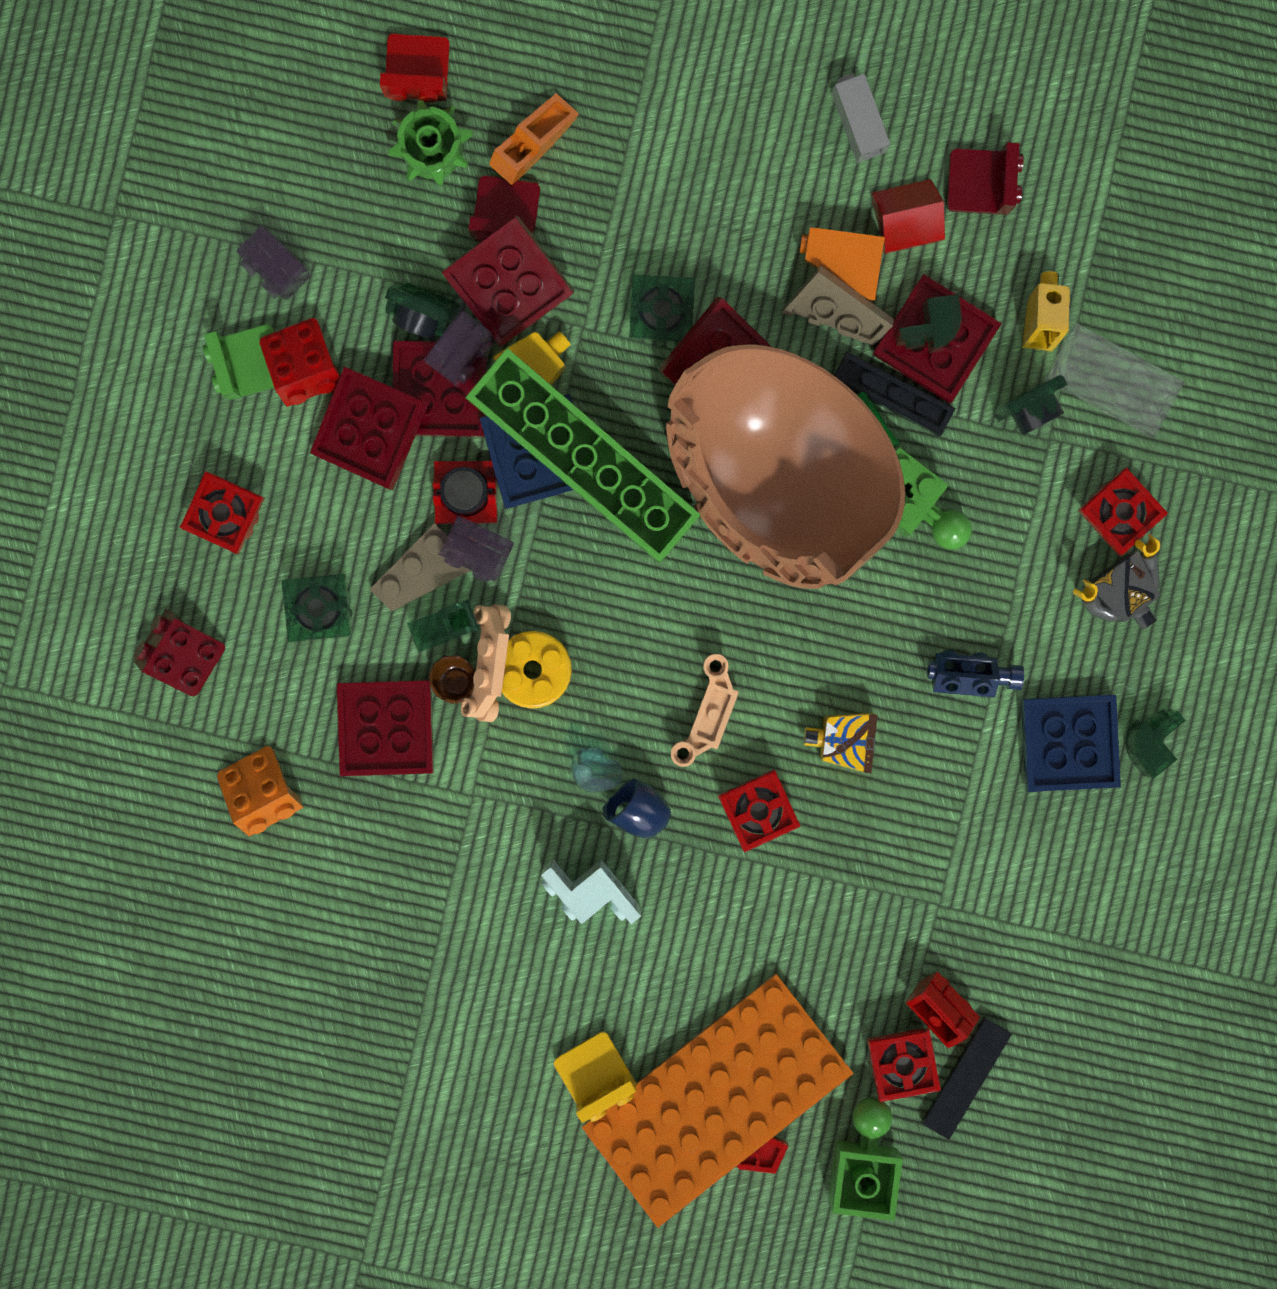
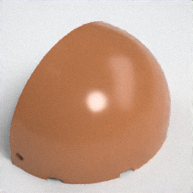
[666,345,905,589]

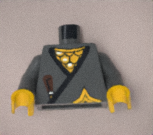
[1073,534,1160,630]

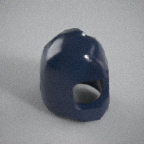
[602,778,671,838]

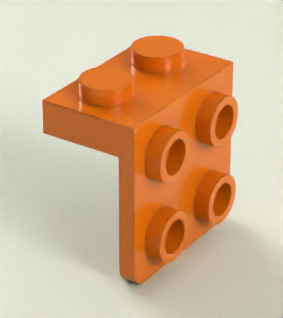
[217,746,304,837]

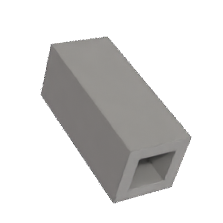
[831,74,890,163]

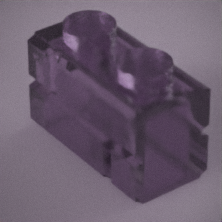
[236,226,311,301]
[423,310,494,387]
[438,515,514,582]

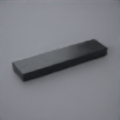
[834,351,956,437]
[921,1016,1012,1140]

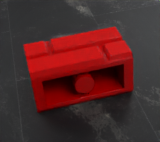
[905,971,980,1048]

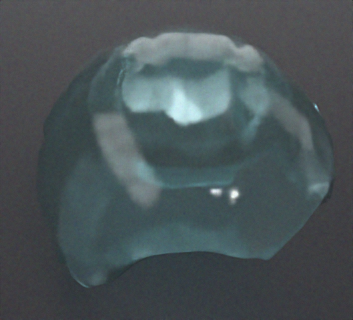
[571,748,623,792]

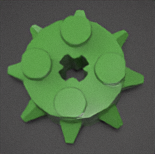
[388,100,473,186]

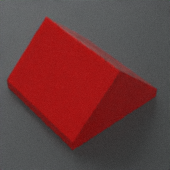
[870,179,945,254]

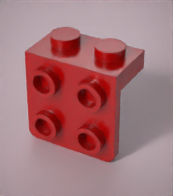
[380,34,450,103]
[259,318,341,407]

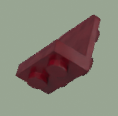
[947,142,1024,215]
[468,176,541,242]
[134,609,225,697]

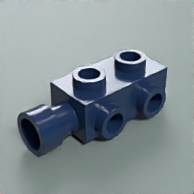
[927,650,1024,697]

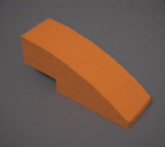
[489,93,579,185]

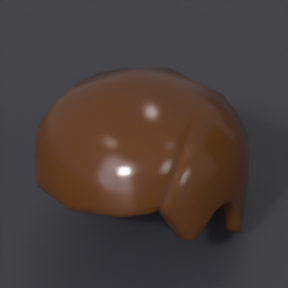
[429,655,476,704]

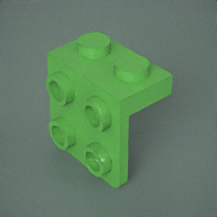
[203,324,275,401]

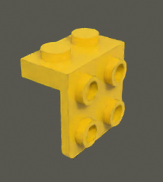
[554,1031,636,1123]

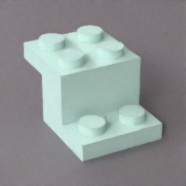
[541,859,641,924]

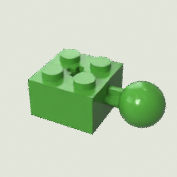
[895,447,972,550]
[828,1097,903,1221]

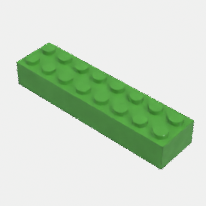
[465,348,701,562]

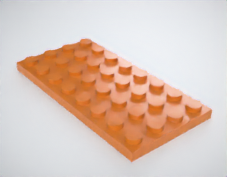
[582,973,854,1228]

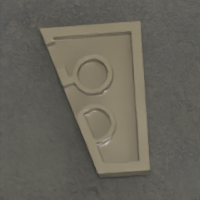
[782,265,894,346]
[369,523,479,611]

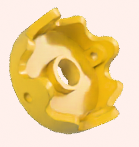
[502,631,572,709]

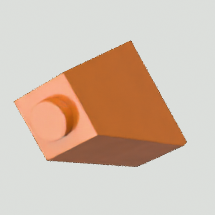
[800,227,885,302]

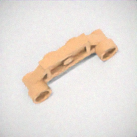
[461,604,511,722]
[671,654,739,767]

